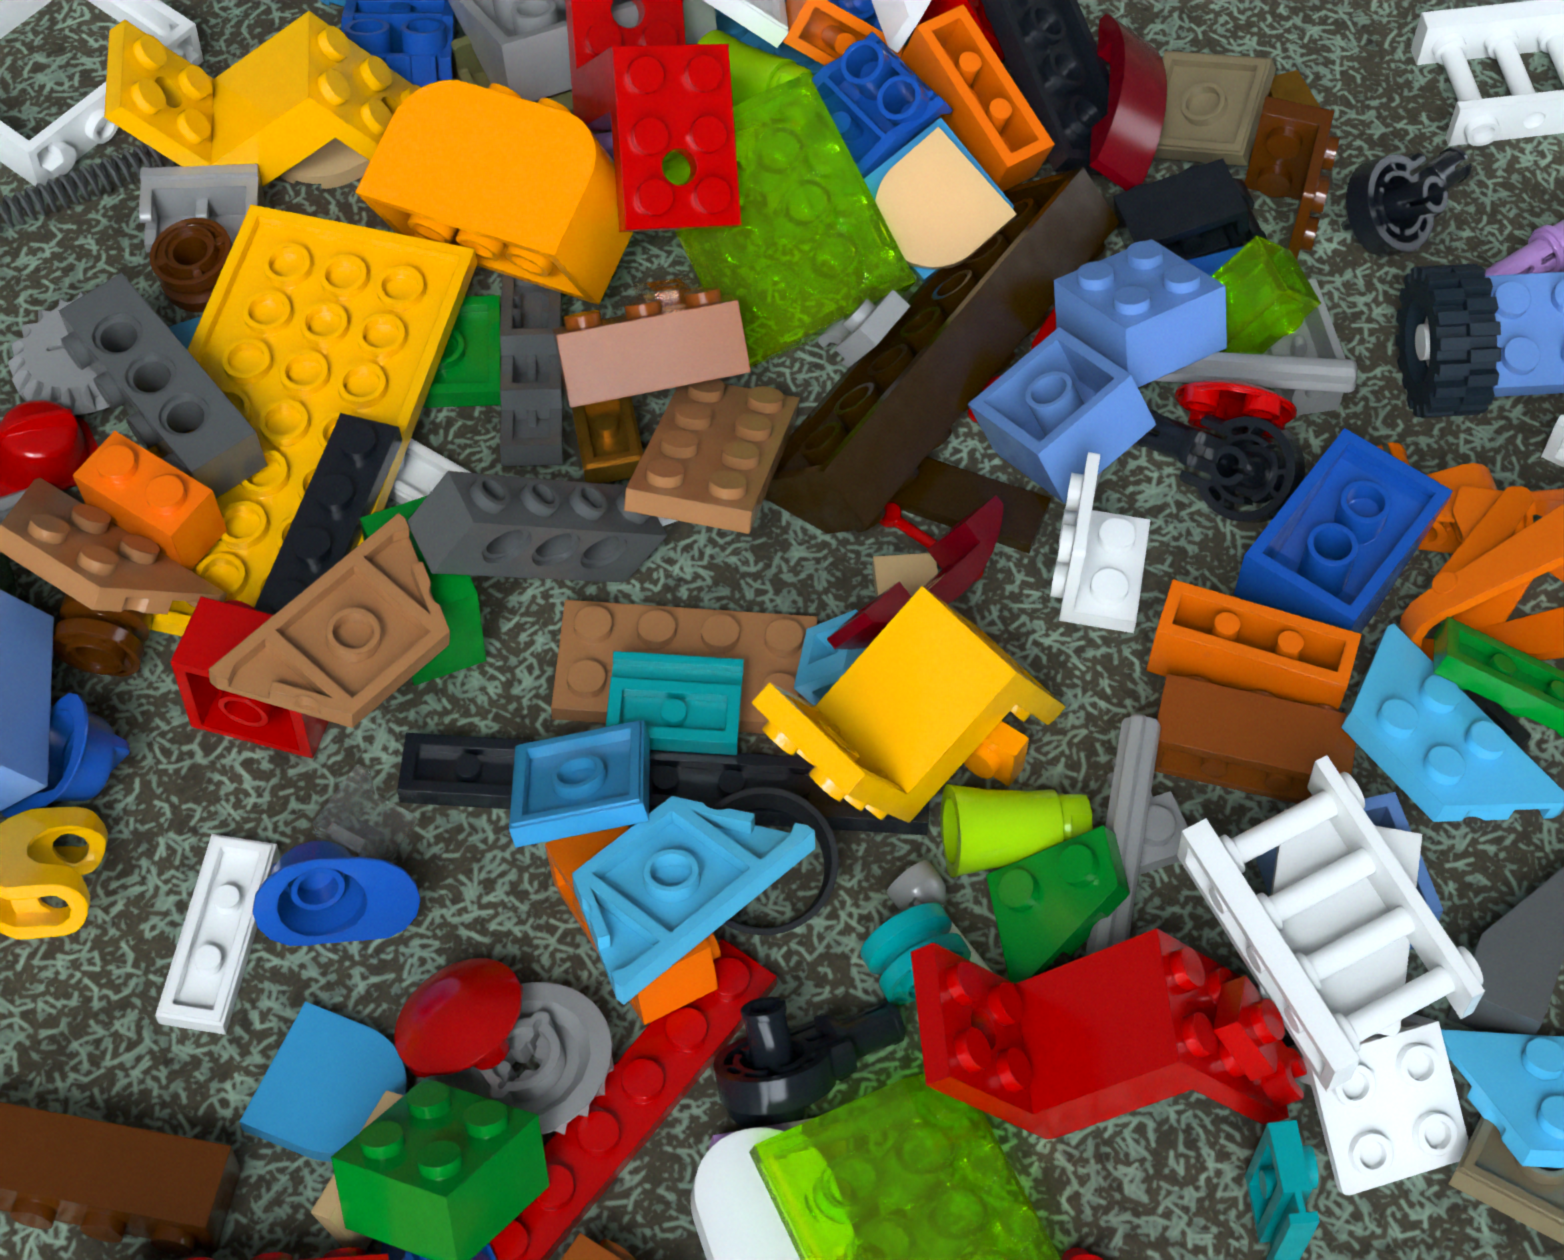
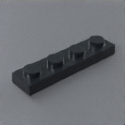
[254,413,402,615]

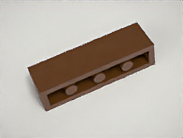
[0,1102,241,1256]

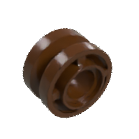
[149,218,233,313]
[53,594,153,677]

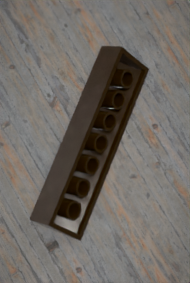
[764,167,1120,534]

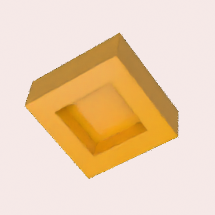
[964,721,1029,787]

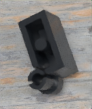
[1113,158,1267,260]

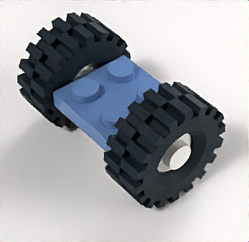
[1396,264,1564,418]

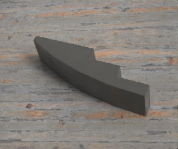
[500,274,563,466]

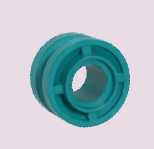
[860,903,971,1005]

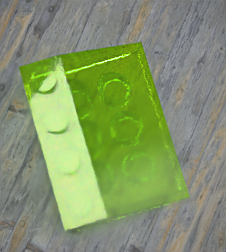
[662,73,916,368]
[749,1074,1061,1260]

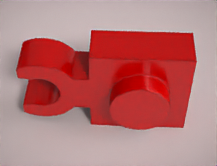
[1213,975,1307,1108]

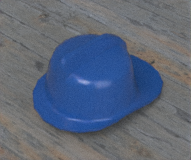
[0,693,130,818]
[252,840,421,946]

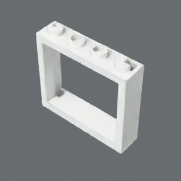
[0,0,204,187]

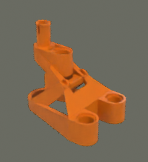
[1377,442,1564,662]

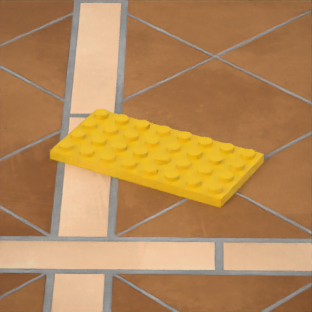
[144,204,478,637]

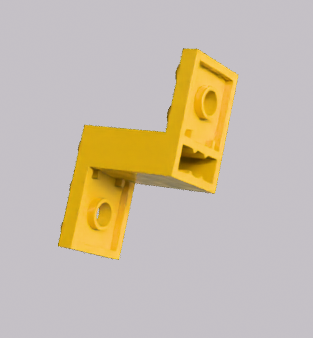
[104,11,421,187]
[751,586,1066,823]

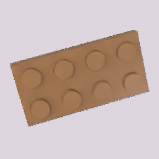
[624,379,800,534]
[551,600,818,734]

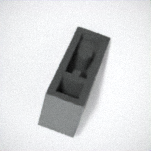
[1447,867,1564,1035]

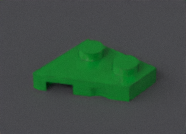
[986,825,1130,984]

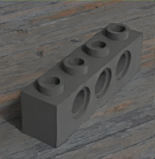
[58,272,267,498]
[407,471,667,582]

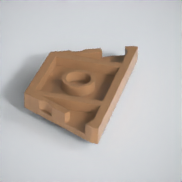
[0,478,227,615]
[209,513,450,728]

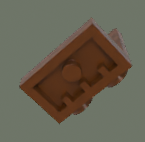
[1245,96,1340,269]

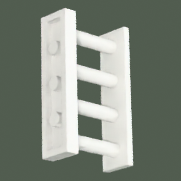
[1411,0,1564,146]
[1177,755,1485,1093]

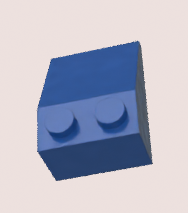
[1234,428,1453,634]

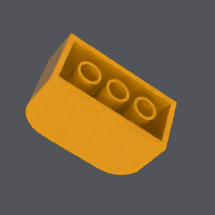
[355,80,633,305]

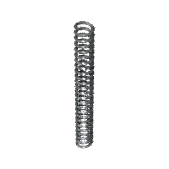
[0,144,177,233]

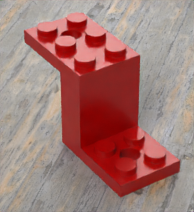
[565,0,741,232]
[911,928,1289,1139]

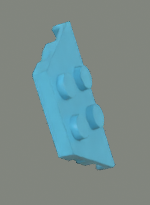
[1341,623,1564,822]
[572,796,815,1005]
[1441,1029,1564,1168]

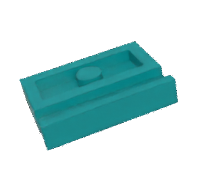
[606,651,744,755]
[1245,1120,1320,1260]

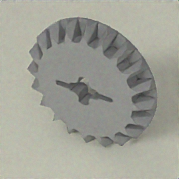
[8,290,110,415]
[434,982,615,1135]

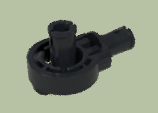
[1341,147,1472,257]
[1135,409,1305,523]
[713,997,905,1128]

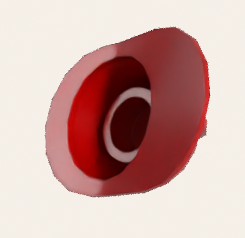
[0,400,99,497]

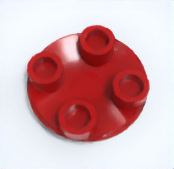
[1175,379,1297,438]
[394,958,523,1077]

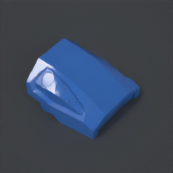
[341,0,457,88]
[785,31,953,182]

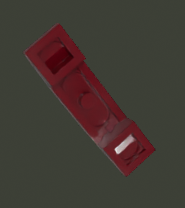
[1089,13,1167,191]
[827,495,1004,650]

